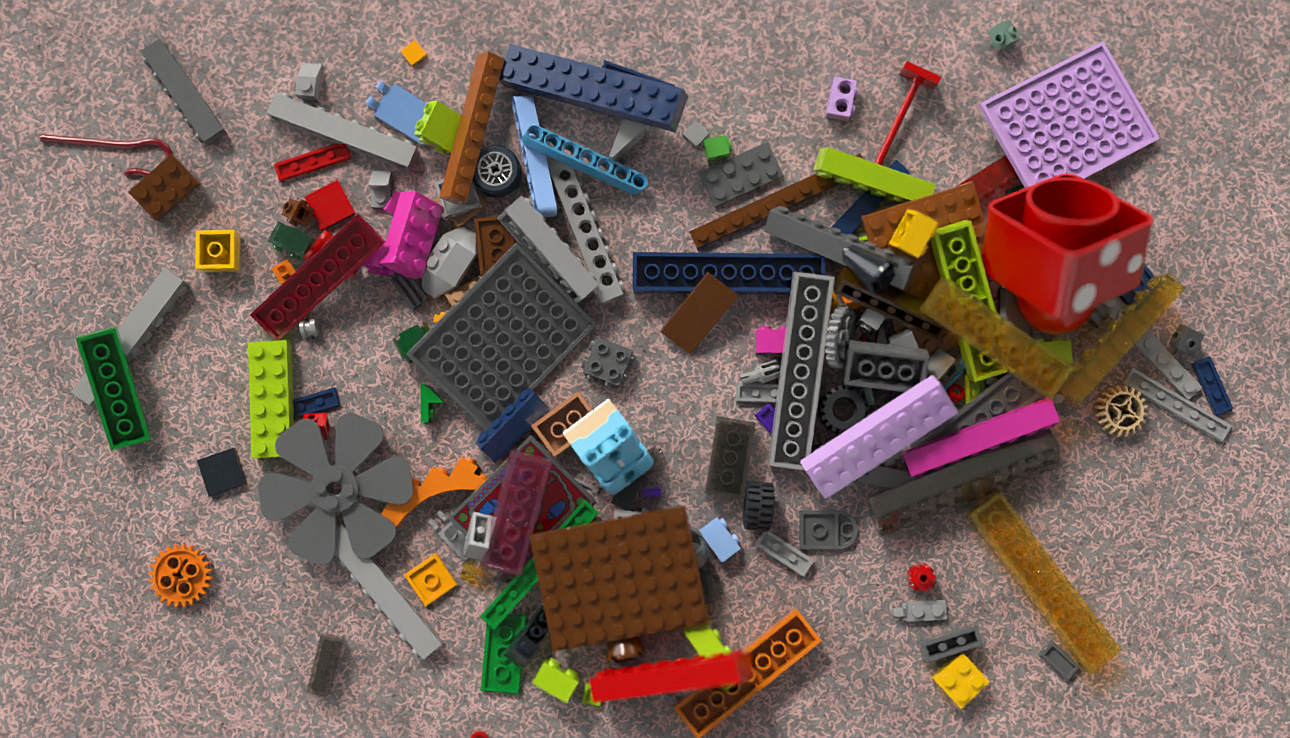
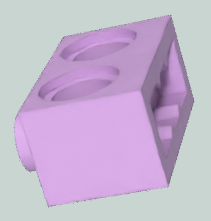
[826,76,859,122]

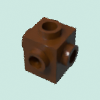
[281,198,315,227]

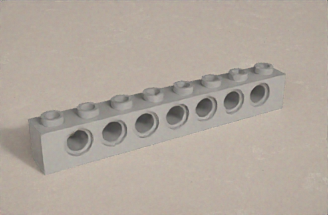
[547,159,625,305]

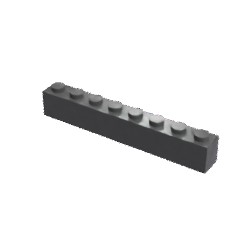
[764,206,917,289]

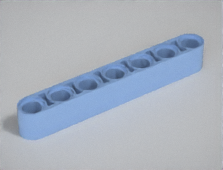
[512,95,557,218]

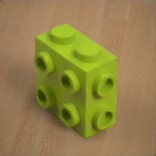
[414,101,461,155]

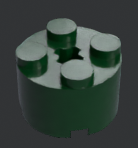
[392,322,430,364]

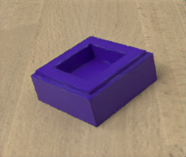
[642,488,662,497]

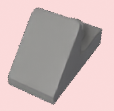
[369,171,392,208]

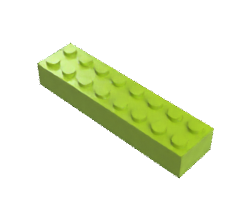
[929,220,1012,382]

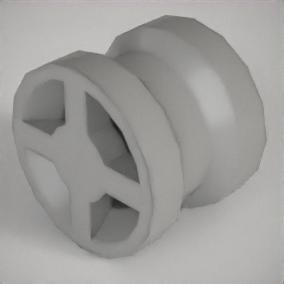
[299,317,320,339]

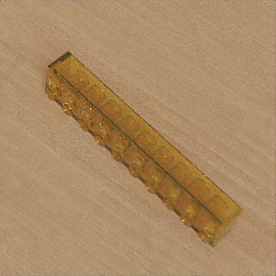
[965,492,1122,674]

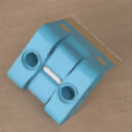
[563,399,654,495]

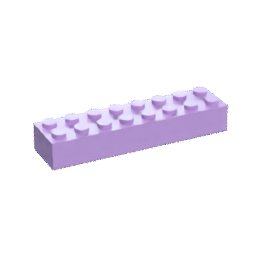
[800,375,958,499]

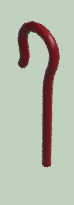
[40,134,173,177]

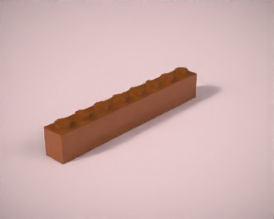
[439,51,504,204]

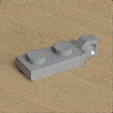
[892,600,947,621]

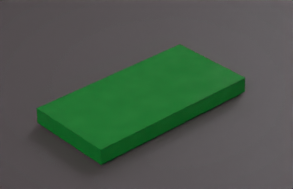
[480,614,527,694]

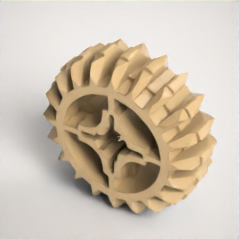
[1095,385,1149,437]

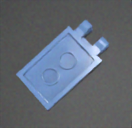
[366,81,427,146]

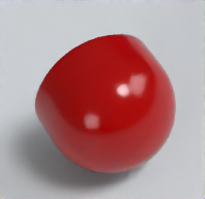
[945,383,965,403]

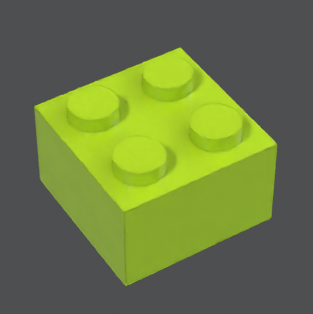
[532,657,580,703]

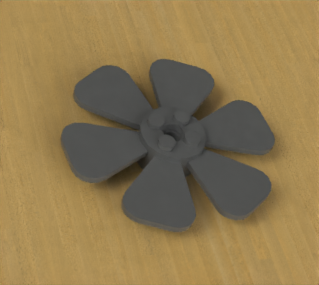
[258,413,413,565]

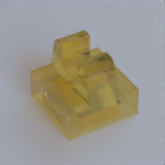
[460,560,483,586]

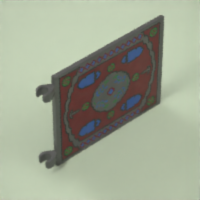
[444,436,595,587]

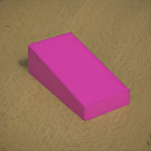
[383,190,401,217]

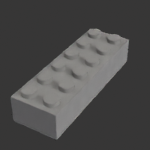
[497,196,599,303]

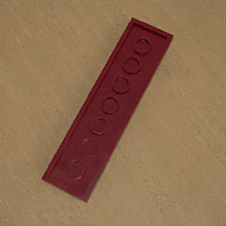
[250,213,386,341]

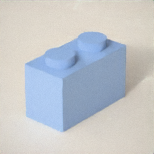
[699,517,741,562]

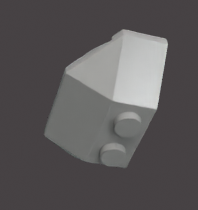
[422,226,477,299]

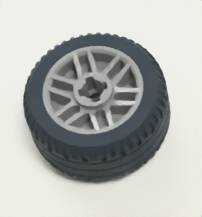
[473,145,522,197]

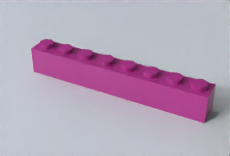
[901,397,1060,477]

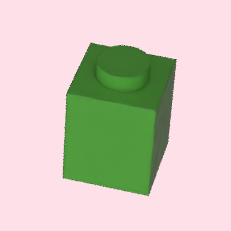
[703,135,732,162]

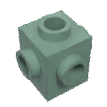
[987,20,1021,52]

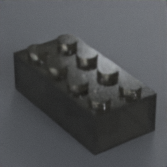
[704,416,756,500]

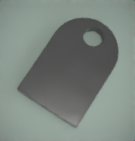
[799,510,858,549]

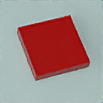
[304,179,356,231]

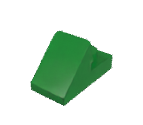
[421,384,446,423]

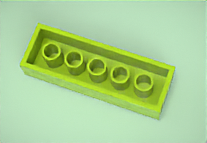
[813,147,936,203]
[248,340,294,459]

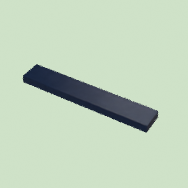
[832,159,910,235]

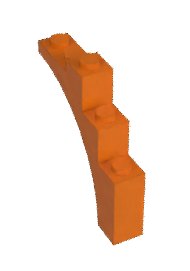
[381,456,488,527]

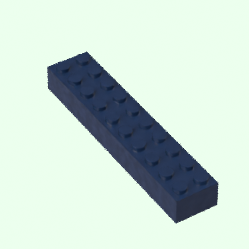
[499,44,688,133]
[633,252,826,295]

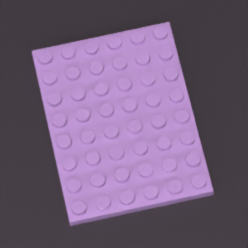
[978,41,1160,188]

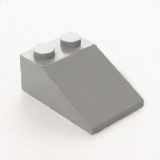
[609,119,652,162]

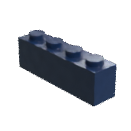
[475,388,549,463]

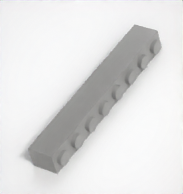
[266,93,418,172]
[71,268,188,407]
[335,524,444,660]

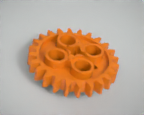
[148,544,213,607]

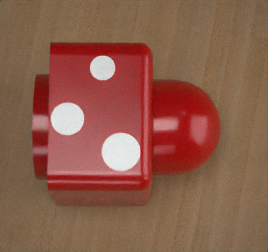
[982,173,1153,334]

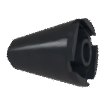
[842,245,898,295]

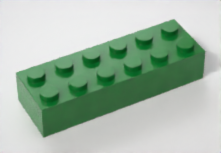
[75,326,151,451]

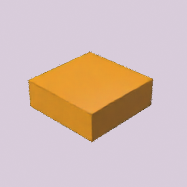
[401,40,427,67]

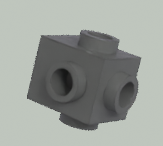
[1169,324,1205,356]

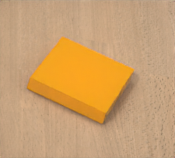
[404,553,458,607]

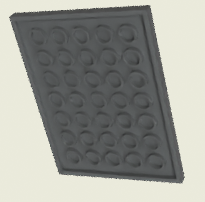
[406,243,597,431]

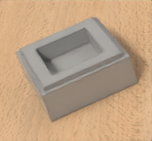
[682,120,709,148]

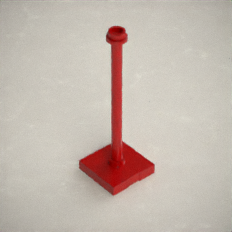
[875,61,941,165]

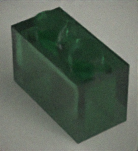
[267,221,316,261]

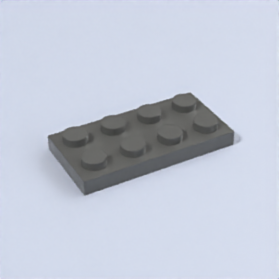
[699,142,784,207]

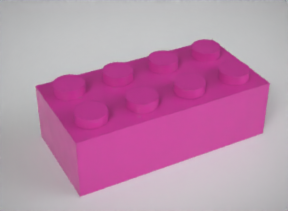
[379,191,444,278]

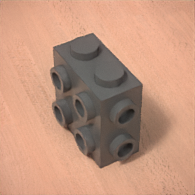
[581,336,635,389]

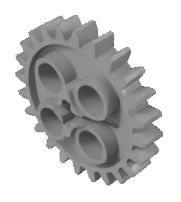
[825,305,857,369]

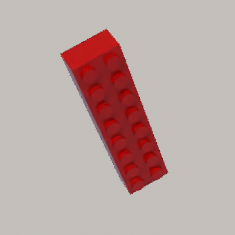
[589,649,754,703]

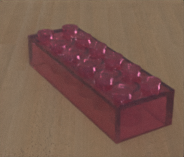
[481,449,552,576]

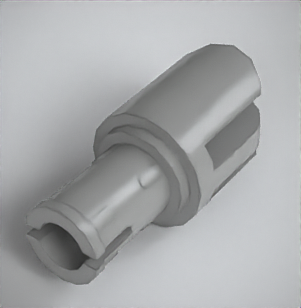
[739,359,780,386]

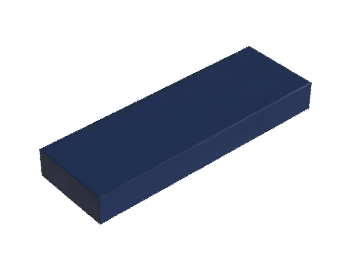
[1191,356,1234,416]
[293,387,341,419]

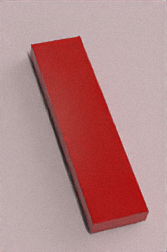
[274,143,352,182]

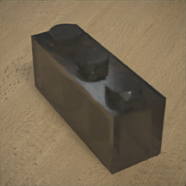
[306,632,344,697]

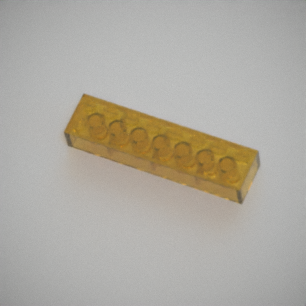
[1054,273,1186,405]
[919,278,1075,400]

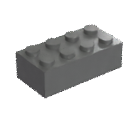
[844,340,929,392]

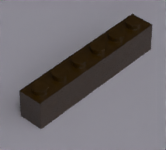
[835,265,950,340]

